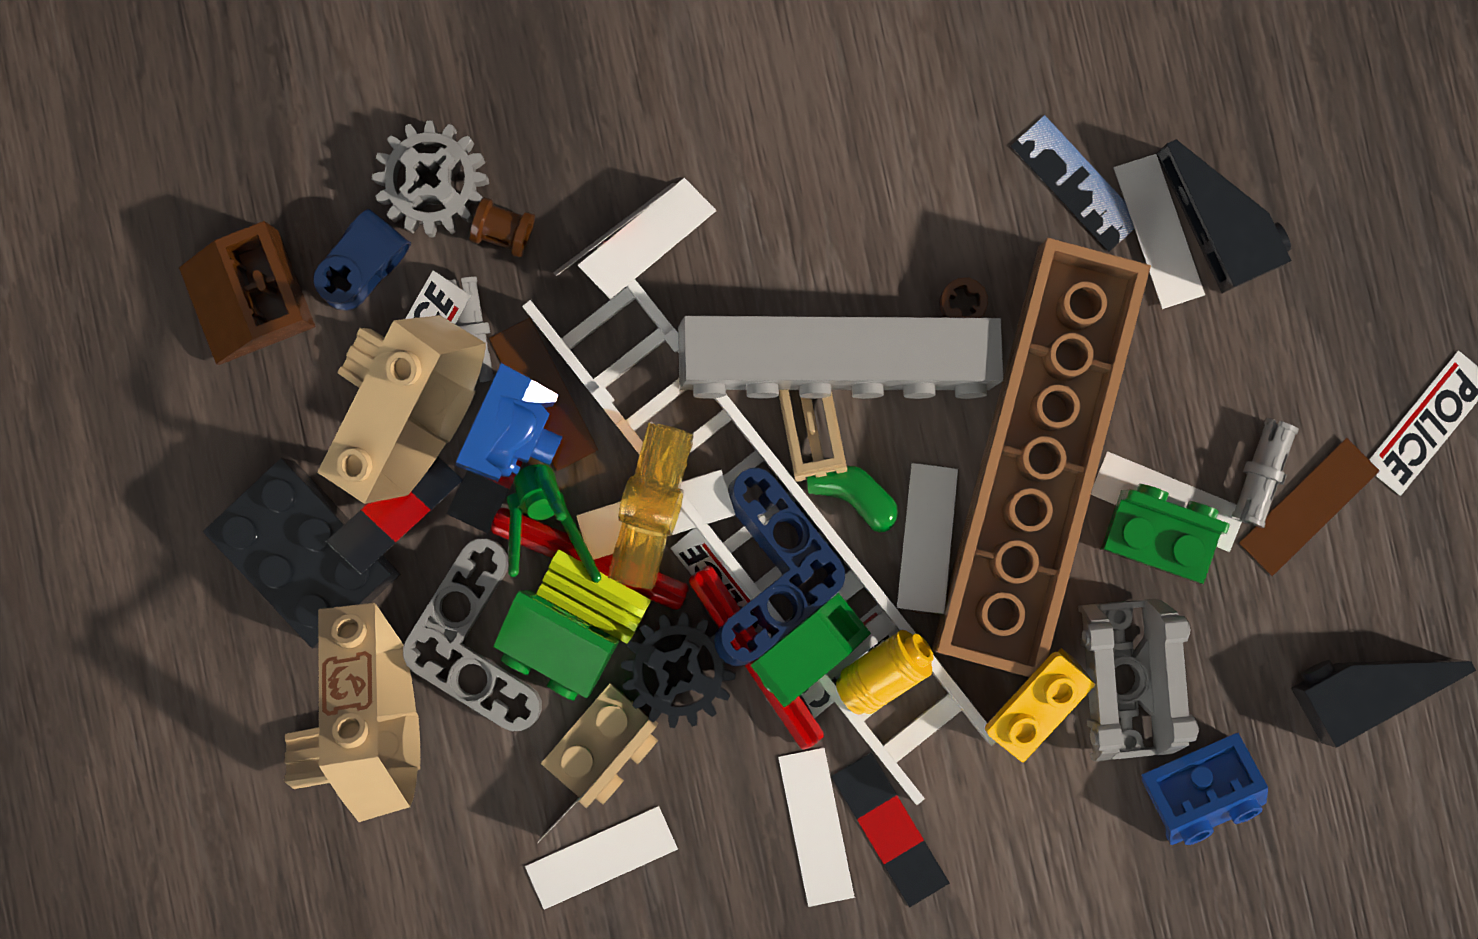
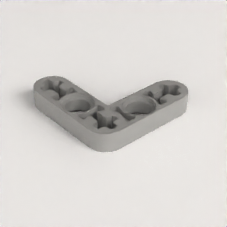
[403,539,542,731]

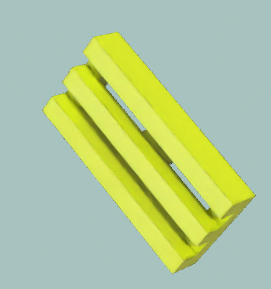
[536,550,651,644]

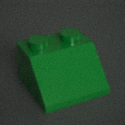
[493,590,620,701]

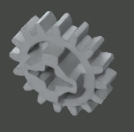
[372,121,489,237]

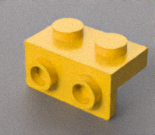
[985,648,1096,763]

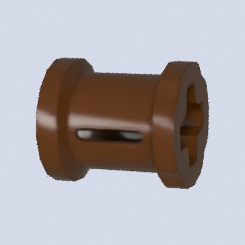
[470,197,535,257]

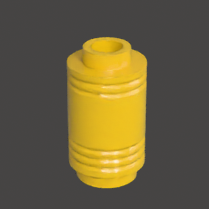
[836,630,934,715]

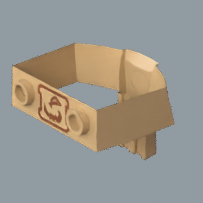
[285,603,420,822]

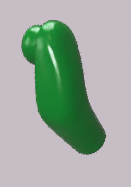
[807,465,899,533]

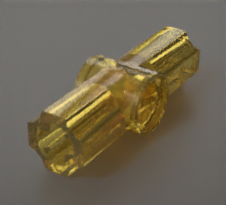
[608,422,694,590]

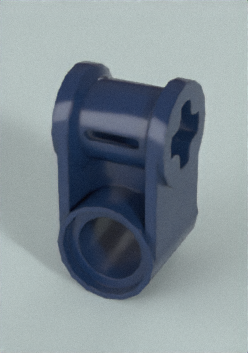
[314,209,411,311]

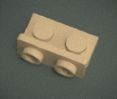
[541,683,658,808]

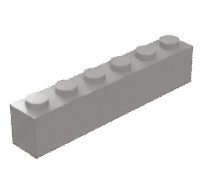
[678,316,1003,399]

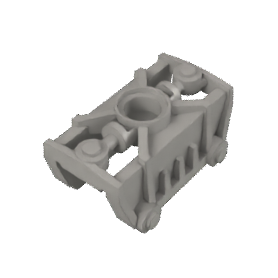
[1078,599,1199,762]

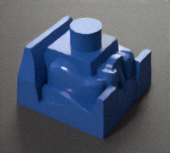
[456,363,562,482]

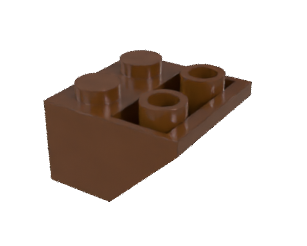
[179,221,316,365]

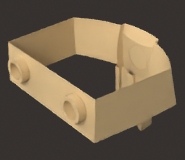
[317,315,486,504]

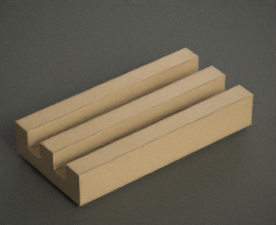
[779,390,847,482]

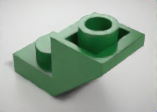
[750,592,871,707]

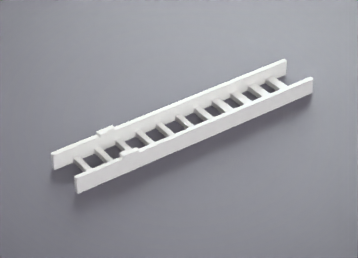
[522,242,996,805]

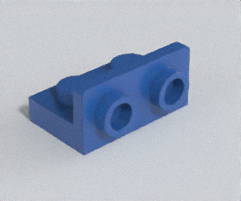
[1142,733,1268,845]

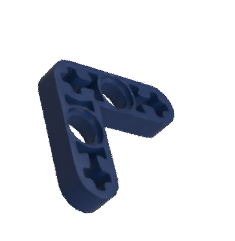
[714,468,845,666]

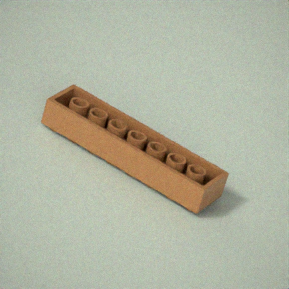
[932,238,1151,677]

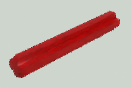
[491,508,689,610]
[689,566,824,750]

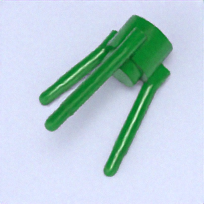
[506,464,601,583]

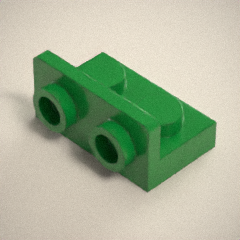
[1101,483,1230,584]

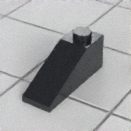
[1156,139,1292,294]
[1291,659,1476,748]

